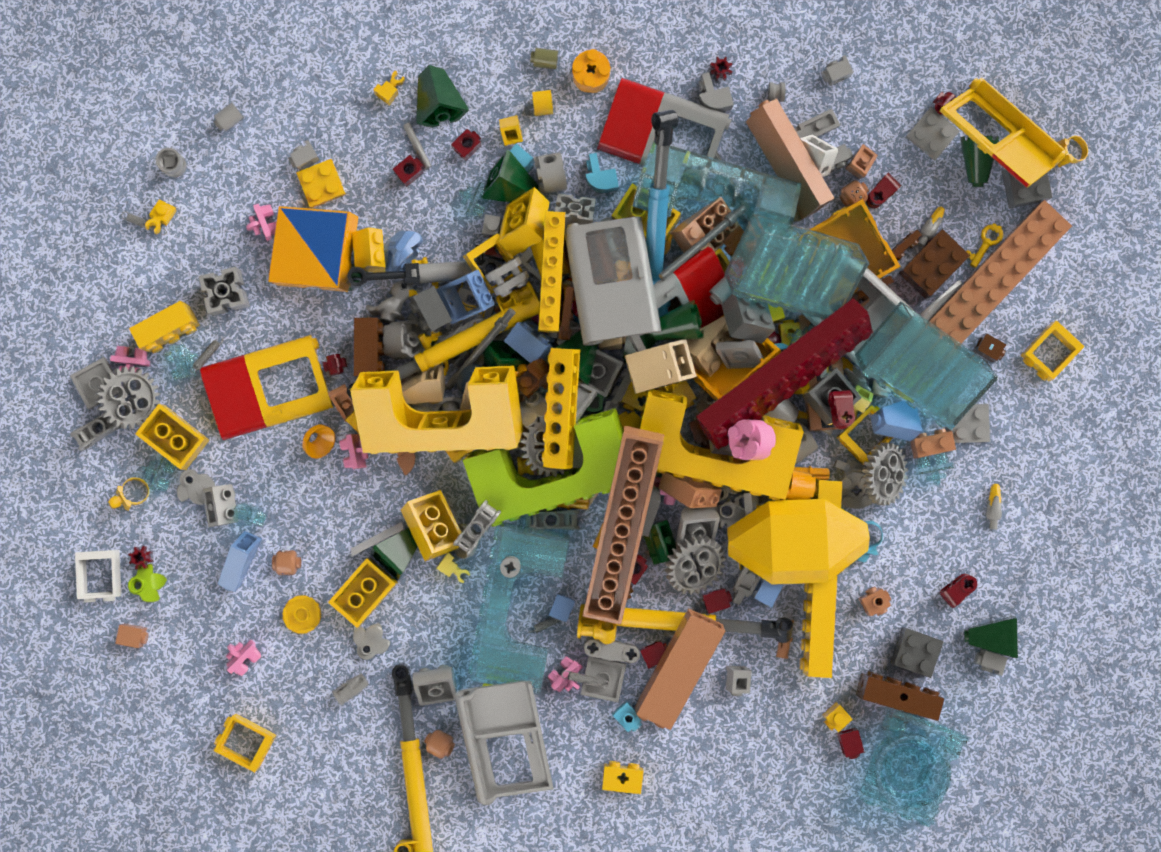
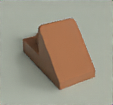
[845,144,878,179]
[328,384,354,422]

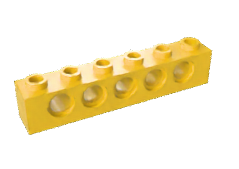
[538,211,565,333]
[542,348,580,469]

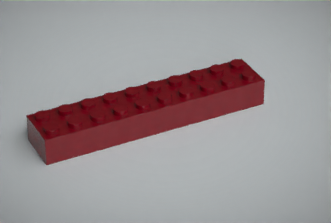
[696,298,873,450]

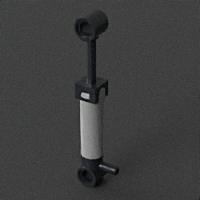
[345,245,501,288]

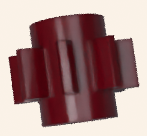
[710,57,733,81]
[933,91,956,115]
[322,354,348,376]
[128,546,154,569]

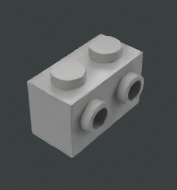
[202,484,239,527]

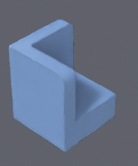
[549,593,575,622]

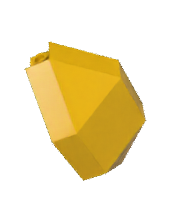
[727,499,870,585]

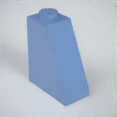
[870,398,923,441]
[217,531,262,592]

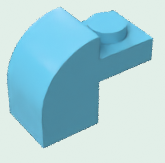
[585,153,619,193]

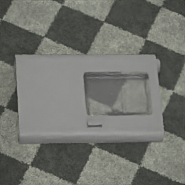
[564,217,662,346]

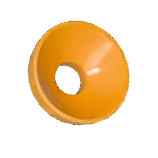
[302,424,335,459]

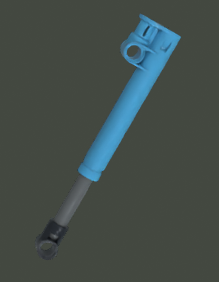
[646,110,678,317]

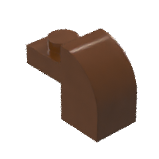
[516,358,550,398]

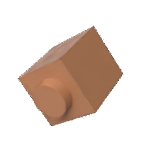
[115,623,149,648]

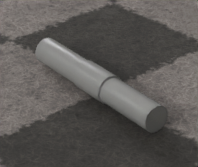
[403,123,432,170]

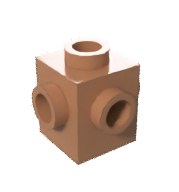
[858,586,891,616]

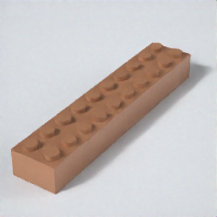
[911,200,1072,366]
[583,426,664,625]

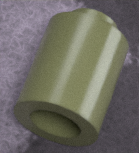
[530,48,558,70]

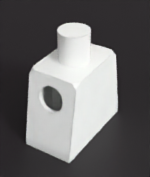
[800,135,838,177]

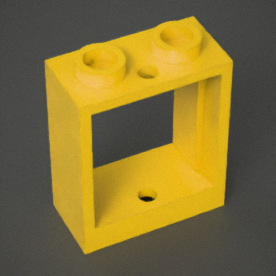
[463,233,522,295]
[1021,320,1085,381]
[836,405,893,465]
[214,714,277,773]

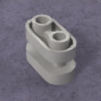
[485,256,530,297]

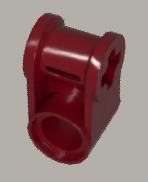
[866,172,902,209]
[828,390,855,430]
[939,573,978,608]

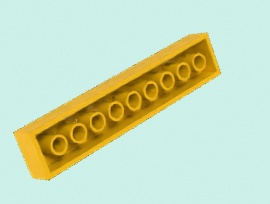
[800,480,842,678]

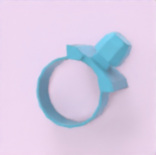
[857,521,883,563]

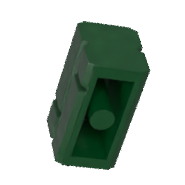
[643,519,676,565]

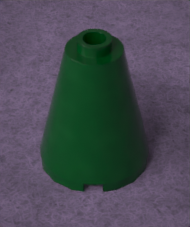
[960,136,1000,187]
[649,300,704,340]

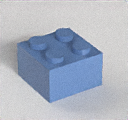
[504,321,558,363]

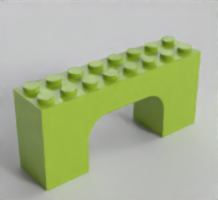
[463,408,623,527]

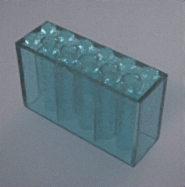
[725,213,869,320]
[855,301,998,430]

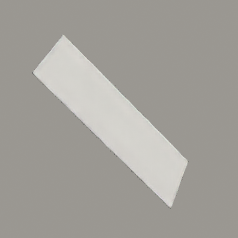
[351,522,404,556]

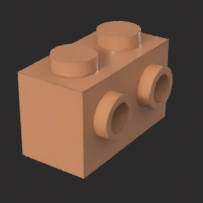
[910,429,956,458]

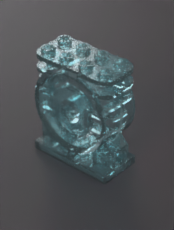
[857,706,969,828]

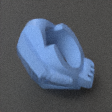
[384,231,423,272]

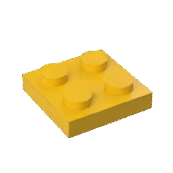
[296,159,346,208]

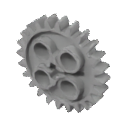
[95,367,160,429]
[519,417,571,477]
[862,443,908,506]
[710,485,762,529]
[665,535,726,595]

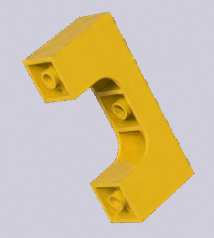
[350,366,523,454]
[639,389,804,501]

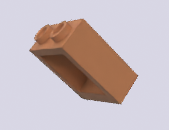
[658,472,722,508]

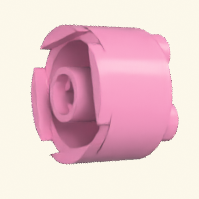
[728,420,776,460]

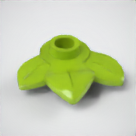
[128,564,167,602]

